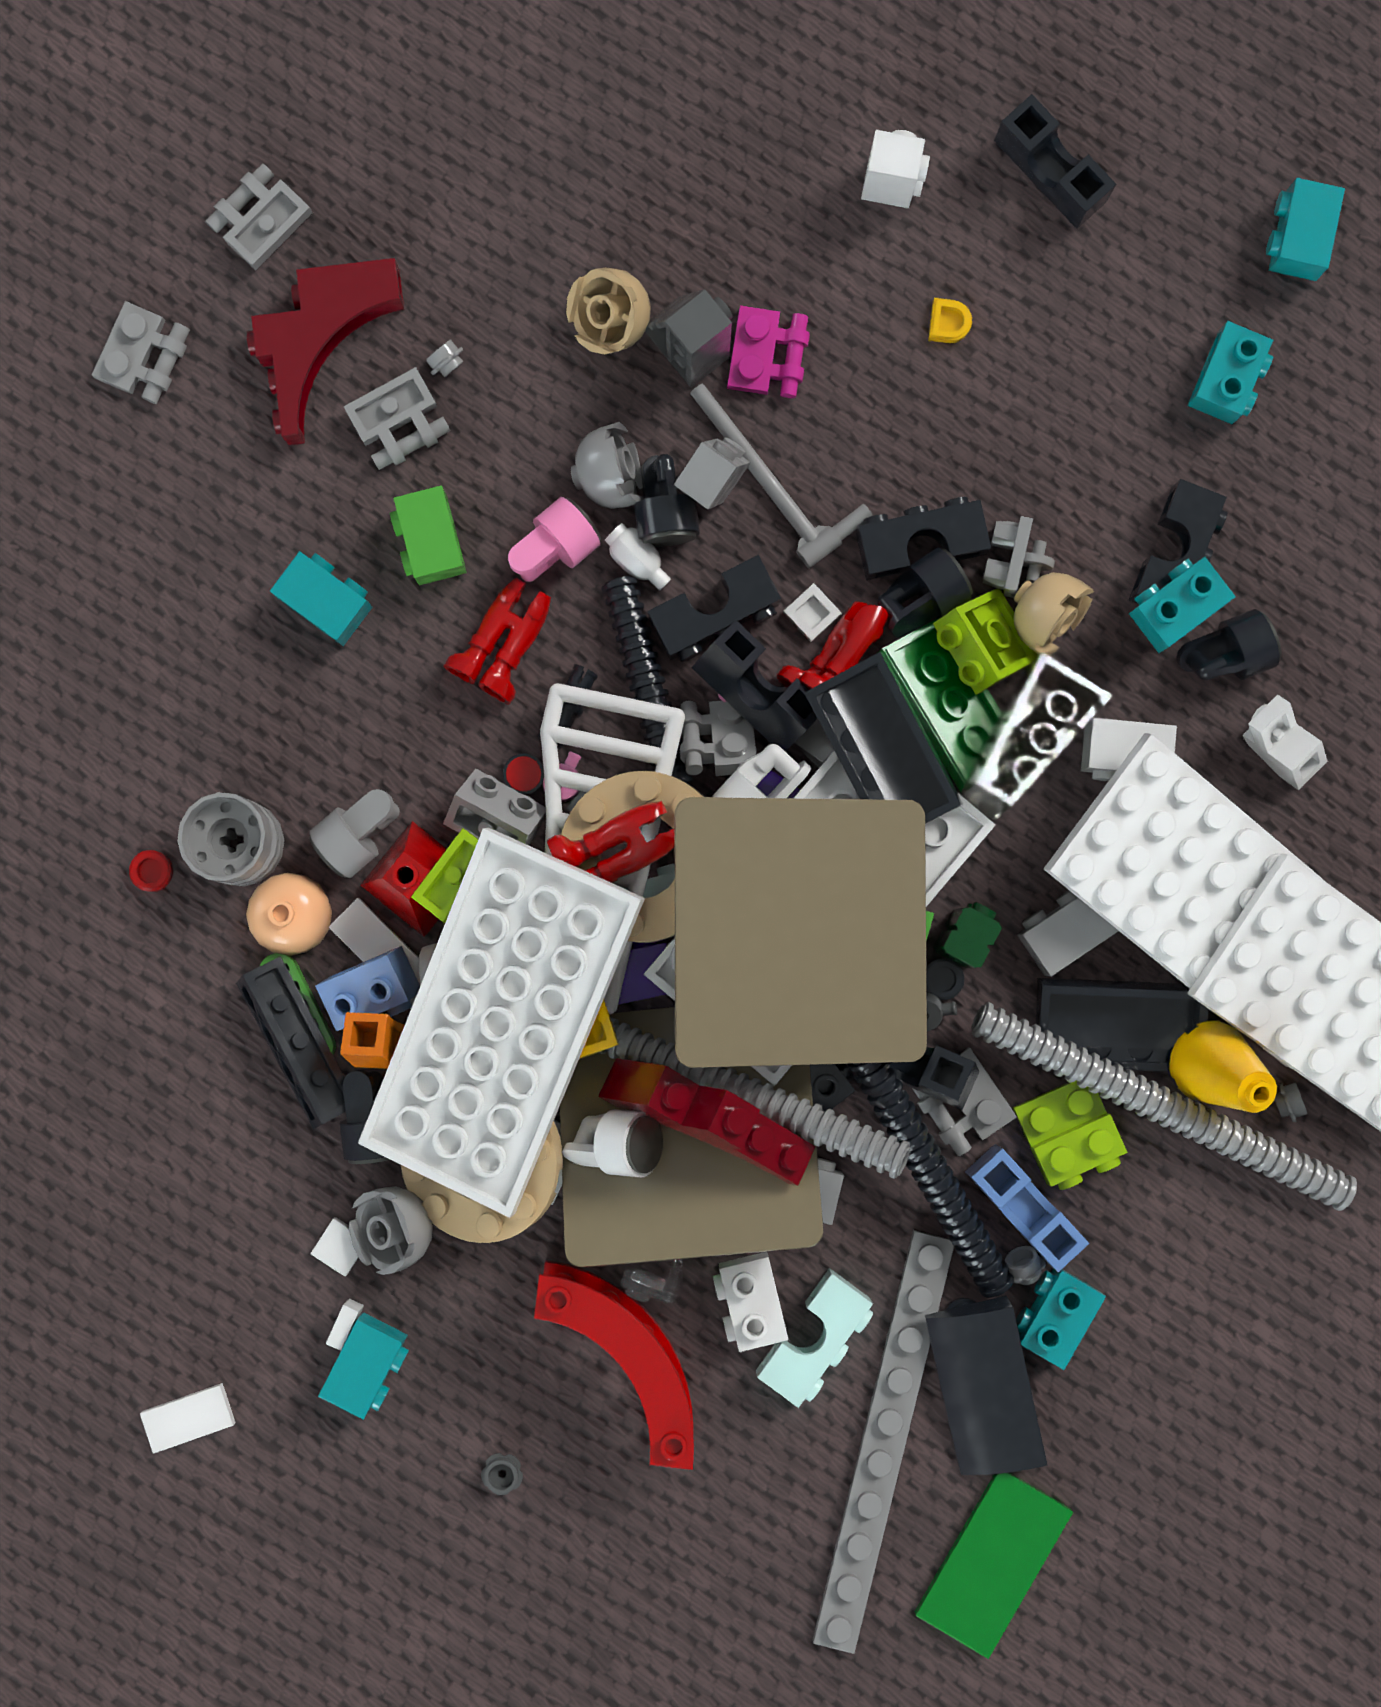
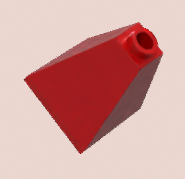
[360,821,447,937]

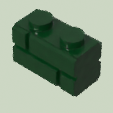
[933,902,1002,968]

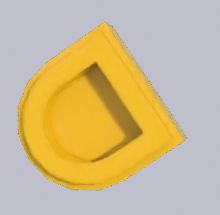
[928,298,972,343]

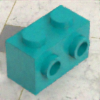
[1266,178,1345,281]
[1187,321,1273,424]
[270,551,373,647]
[1129,557,1236,653]
[1016,1269,1106,1370]
[318,1312,409,1420]

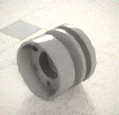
[177,792,284,887]

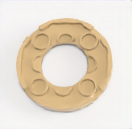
[561,771,703,943]
[400,1121,563,1243]

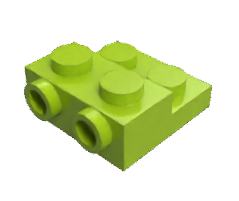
[933,588,1042,695]
[1012,1080,1128,1190]

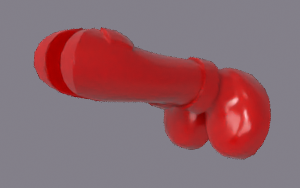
[443,577,551,705]
[776,601,888,690]
[547,801,674,883]

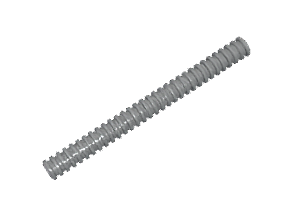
[971,1002,1357,1211]
[598,1018,911,1179]

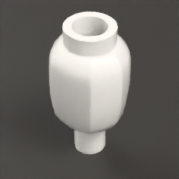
[605,523,671,591]

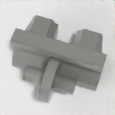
[983,516,1055,598]

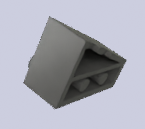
[645,289,733,388]

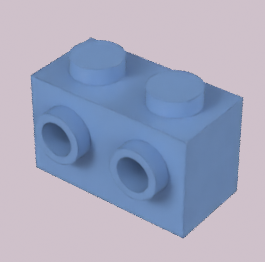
[315,946,420,1031]

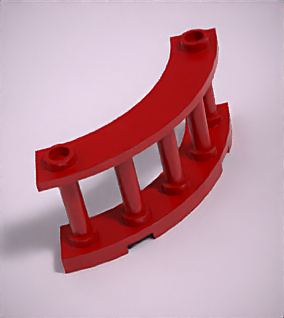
[534,1260,694,1470]

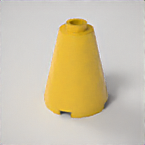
[1169,1021,1277,1113]

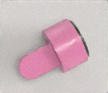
[508,497,601,582]

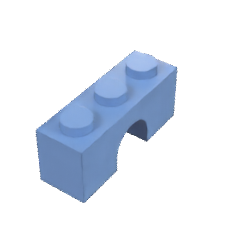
[965,1144,1089,1272]

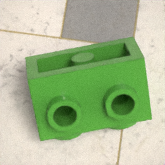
[390,485,467,586]

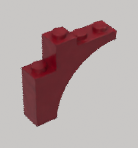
[247,258,405,445]
[598,1058,816,1186]

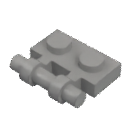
[205,163,312,271]
[92,301,190,404]
[344,367,451,470]
[680,701,756,776]
[912,1047,1017,1156]

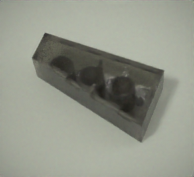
[960,652,1113,822]

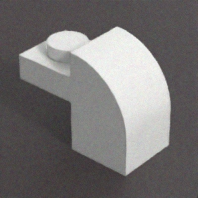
[1243,695,1328,790]

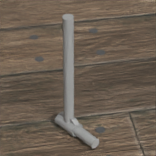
[690,383,873,569]

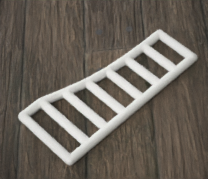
[540,683,685,1015]

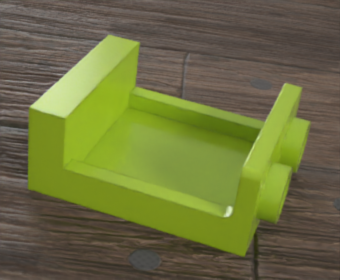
[411,828,479,923]

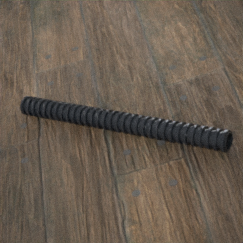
[601,576,696,829]
[848,1062,1014,1298]

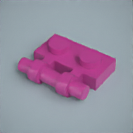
[727,306,810,398]

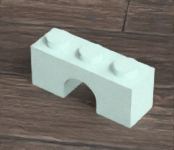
[756,1268,873,1408]

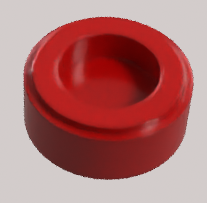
[129,850,173,892]

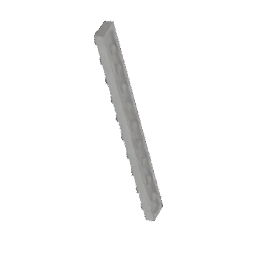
[813,1230,954,1654]

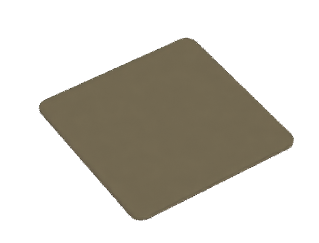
[674,797,927,1068]
[560,1007,823,1267]

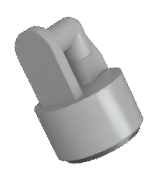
[309,789,400,878]

